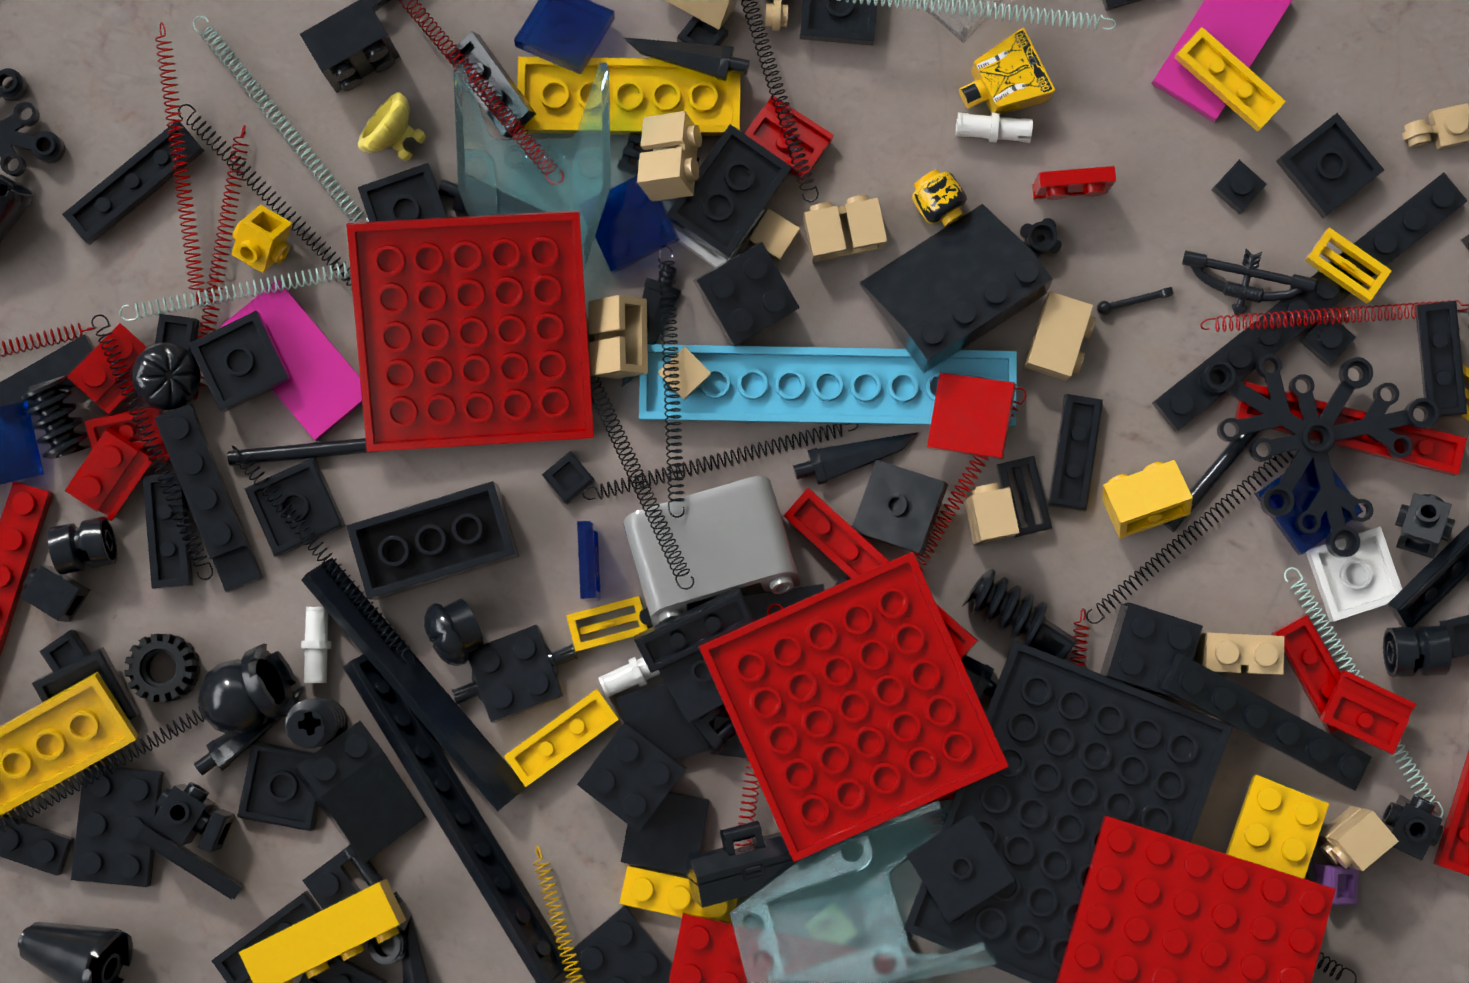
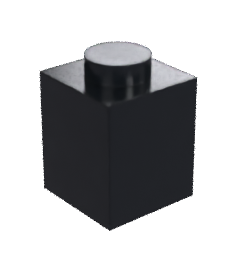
[20,565,91,622]

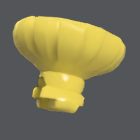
[358,92,426,161]

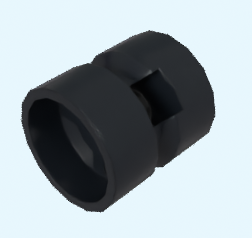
[48,516,117,575]
[1383,625,1452,677]

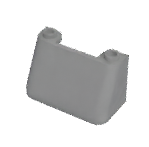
[623,476,801,627]

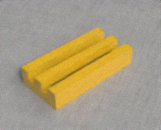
[1304,227,1392,304]
[566,596,649,652]

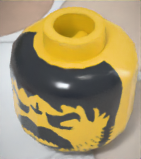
[912,169,967,227]

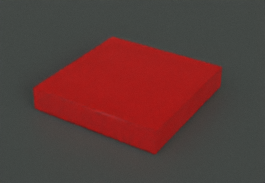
[927,373,1016,460]

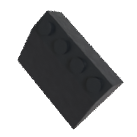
[860,204,1053,373]

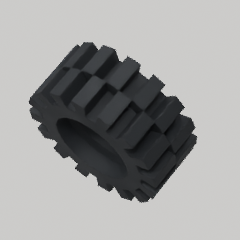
[124,634,201,702]

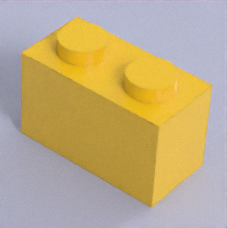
[1102,460,1193,539]

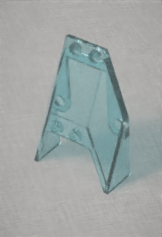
[453,63,611,272]
[730,801,997,983]

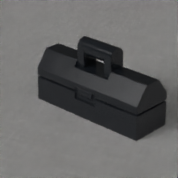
[686,820,812,908]

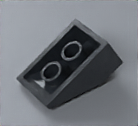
[295,720,426,864]

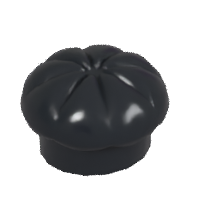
[132,342,201,410]
[424,598,484,666]

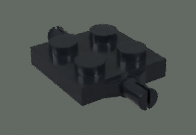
[452,624,578,723]

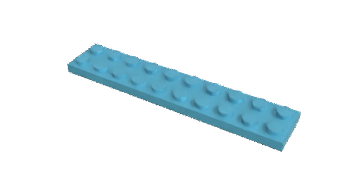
[639,344,1017,428]

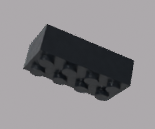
[346,481,520,600]

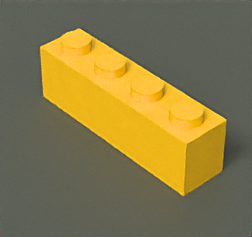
[239,879,407,983]

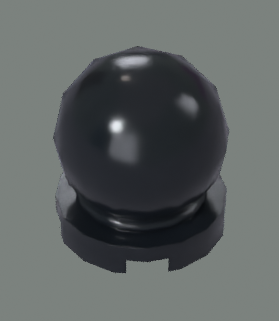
[198,643,299,736]

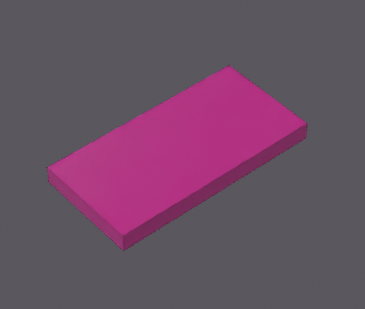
[1151,0,1292,123]
[220,279,362,441]

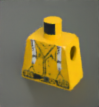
[959,28,1055,115]

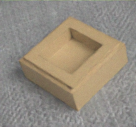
[748,208,800,262]
[658,347,711,401]

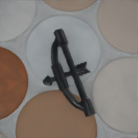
[1182,248,1316,317]

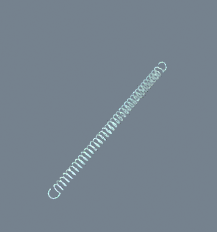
[837,0,1116,31]
[193,16,369,223]
[120,262,351,321]
[1284,567,1444,817]

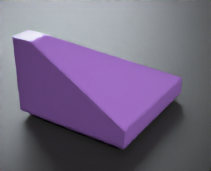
[1314,864,1359,905]

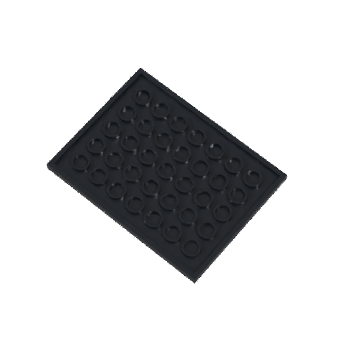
[903,640,1232,983]

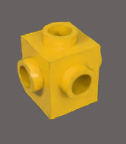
[231,204,292,273]

